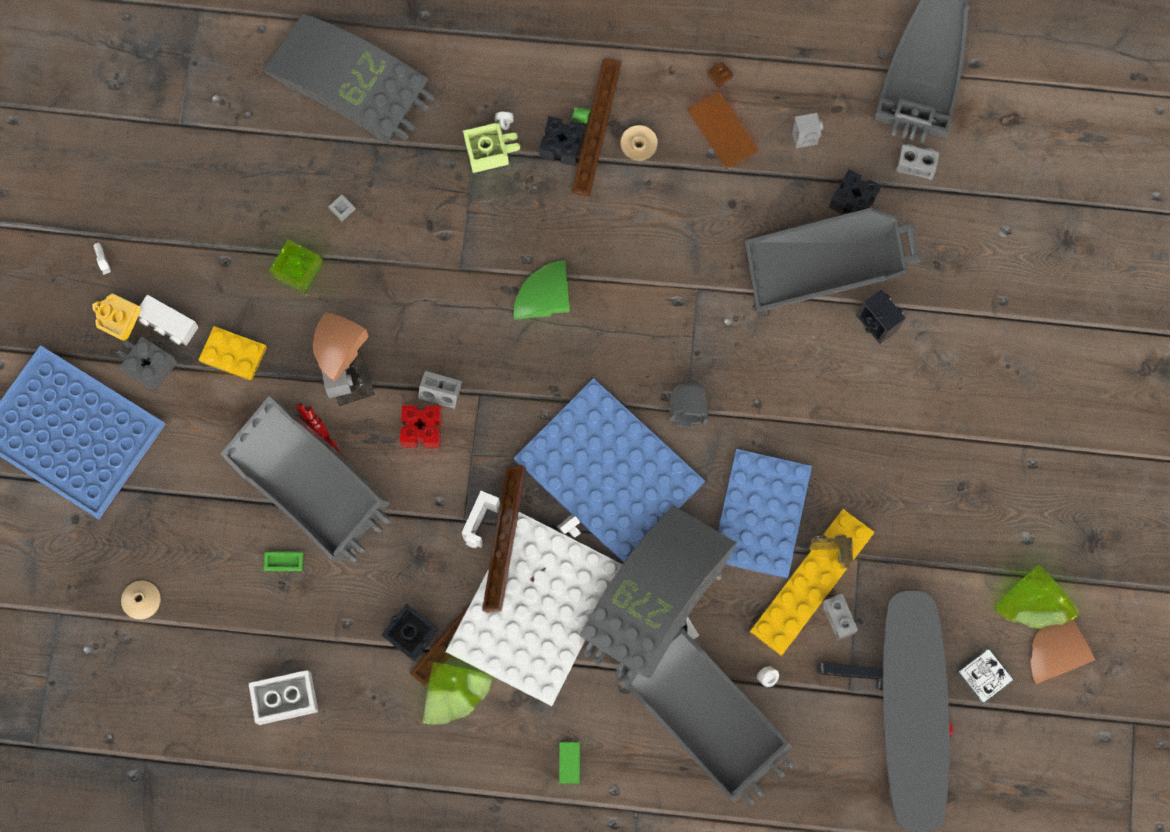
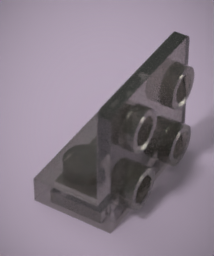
[336,352,375,406]
[808,535,853,568]

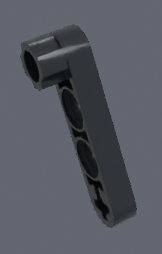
[817,663,883,690]

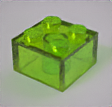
[269,240,324,294]

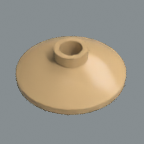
[621,125,658,161]
[121,580,161,619]

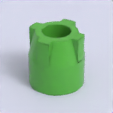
[573,107,590,124]

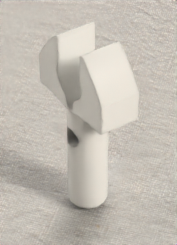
[94,243,111,274]

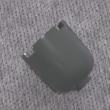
[670,379,708,428]

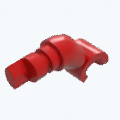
[295,403,342,455]

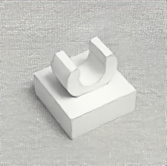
[557,515,580,538]

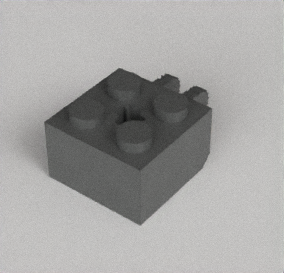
[116,337,177,393]

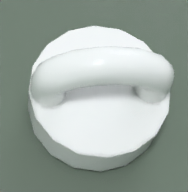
[495,112,513,131]
[757,666,779,687]

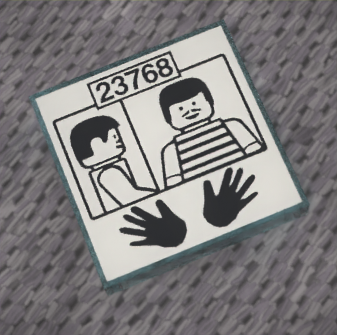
[957,648,1014,704]

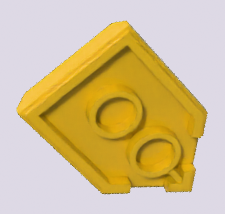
[92,293,141,341]

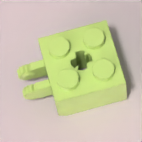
[463,123,520,173]

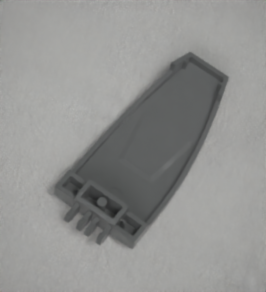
[874,0,970,143]

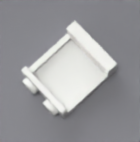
[462,491,500,549]

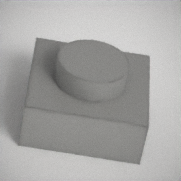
[328,195,355,221]

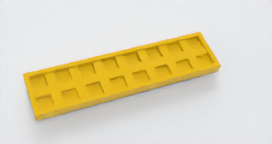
[750,509,874,656]

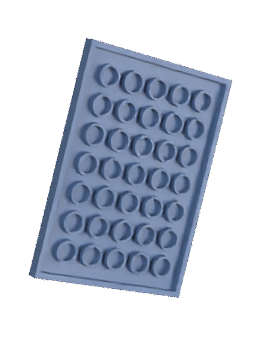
[0,345,166,519]
[514,378,705,564]

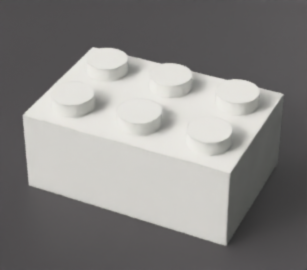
[249,670,318,725]

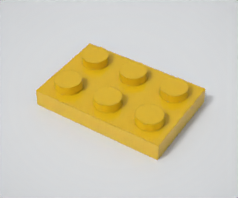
[199,326,267,381]

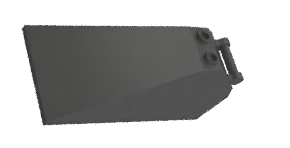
[745,208,922,312]

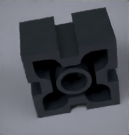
[539,116,585,166]
[829,169,882,214]

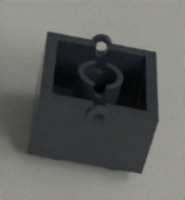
[856,289,906,344]
[381,604,439,662]

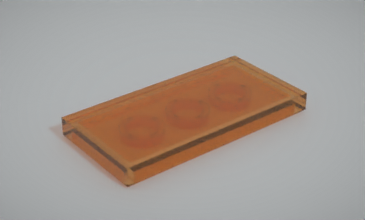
[688,92,758,170]

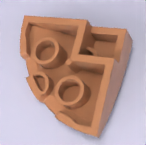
[313,312,369,382]
[1030,608,1095,684]

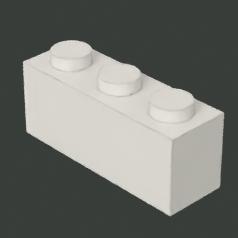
[138,295,198,346]

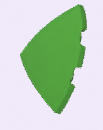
[514,260,570,319]

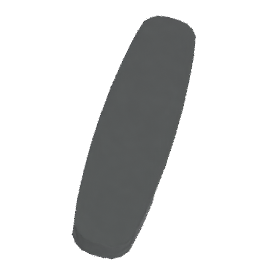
[882,591,950,832]

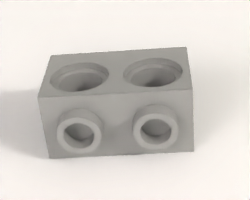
[792,113,823,148]
[896,144,940,180]
[418,371,462,409]
[821,594,858,641]

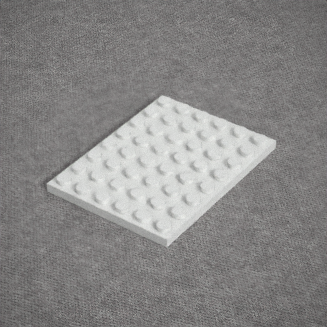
[446,512,623,706]

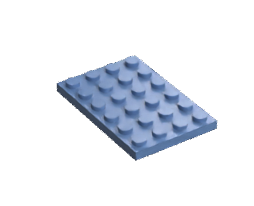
[718,449,812,579]

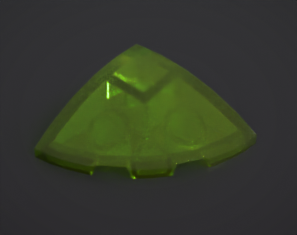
[994,565,1080,628]
[423,662,493,725]

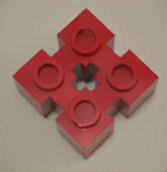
[400,405,442,449]

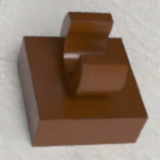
[708,61,733,88]

